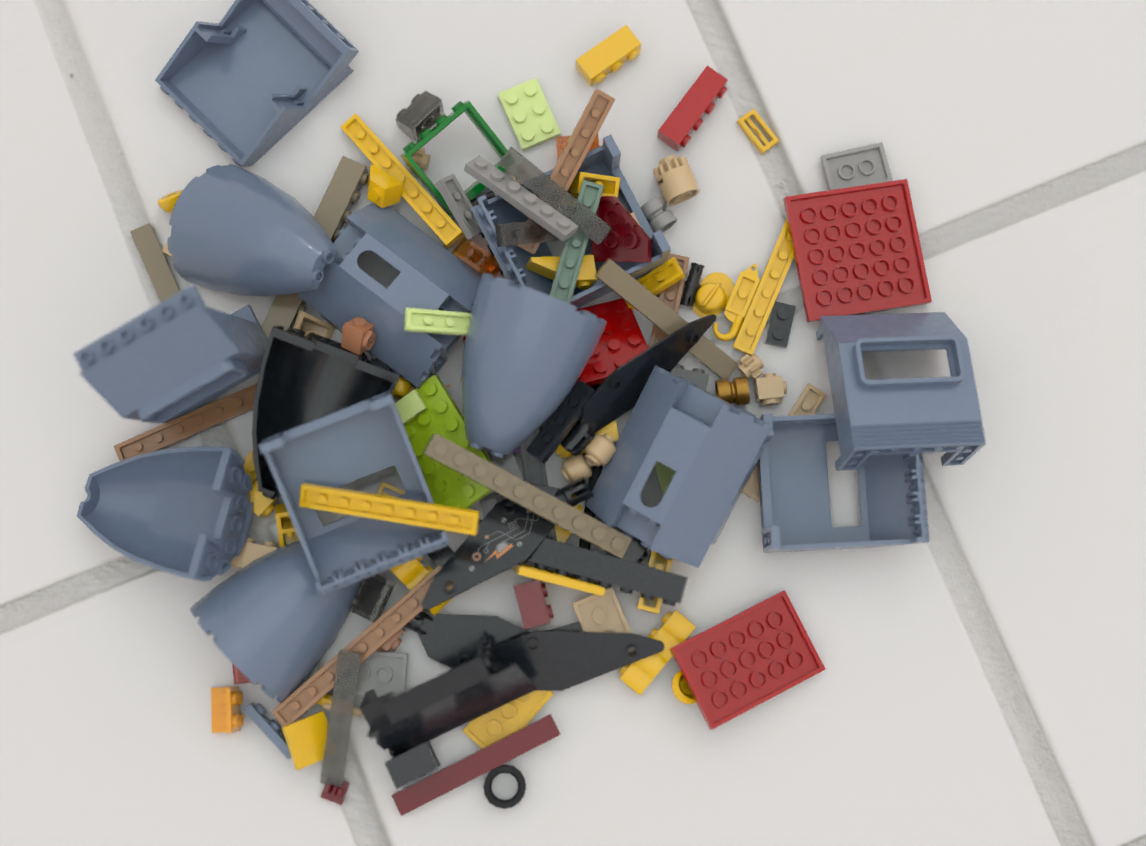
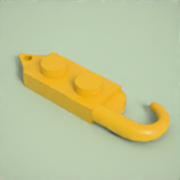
[713,263,760,341]

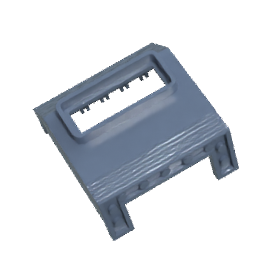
[470,135,671,308]
[73,285,268,424]
[816,312,986,471]
[259,390,450,596]
[757,414,930,553]

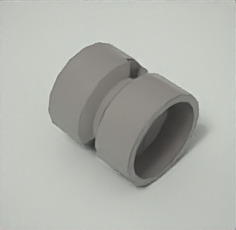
[641,195,677,233]

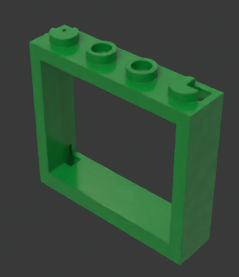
[400,101,517,216]

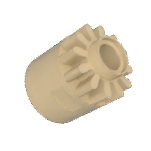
[653,155,700,206]

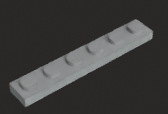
[464,156,579,242]

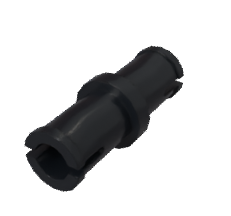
[680,262,704,307]

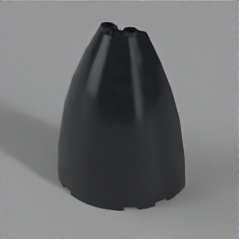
[252,325,400,504]

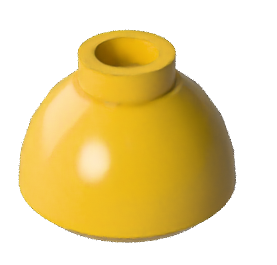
[157,190,183,214]

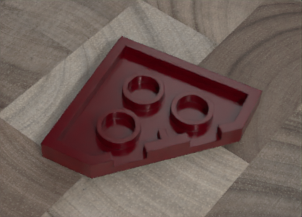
[591,196,652,263]

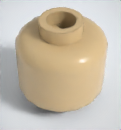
[584,434,616,467]
[561,453,594,484]

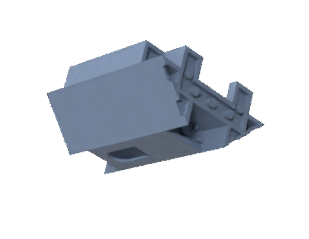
[298,202,482,389]
[585,365,772,568]

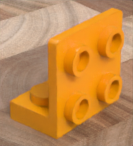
[211,686,244,733]

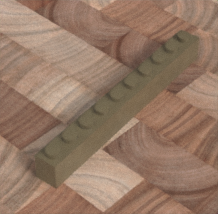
[261,156,369,339]
[422,433,632,559]

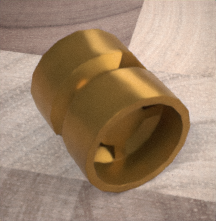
[715,376,750,406]

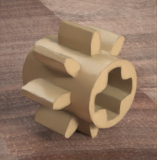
[406,148,430,173]
[737,353,764,380]

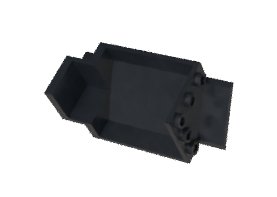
[360,636,537,758]

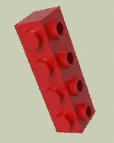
[657,65,728,151]

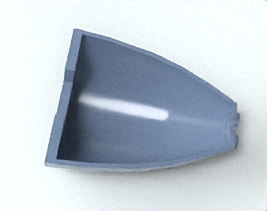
[167,164,338,296]
[461,273,607,458]
[77,447,253,581]
[190,540,363,703]

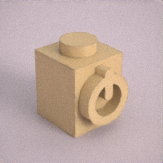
[753,373,787,406]

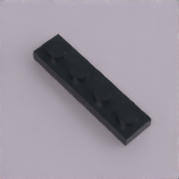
[526,380,596,464]

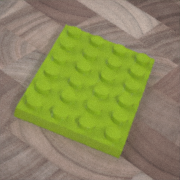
[393,374,492,509]

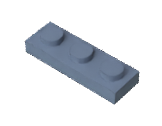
[243,703,292,759]

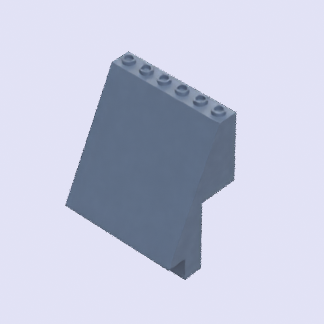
[155,0,359,167]

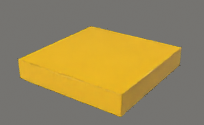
[282,711,338,770]

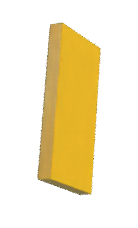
[512,563,605,596]
[462,690,554,749]

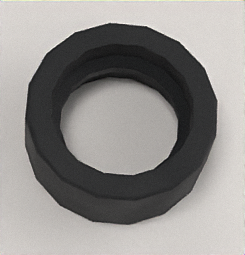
[483,764,526,809]

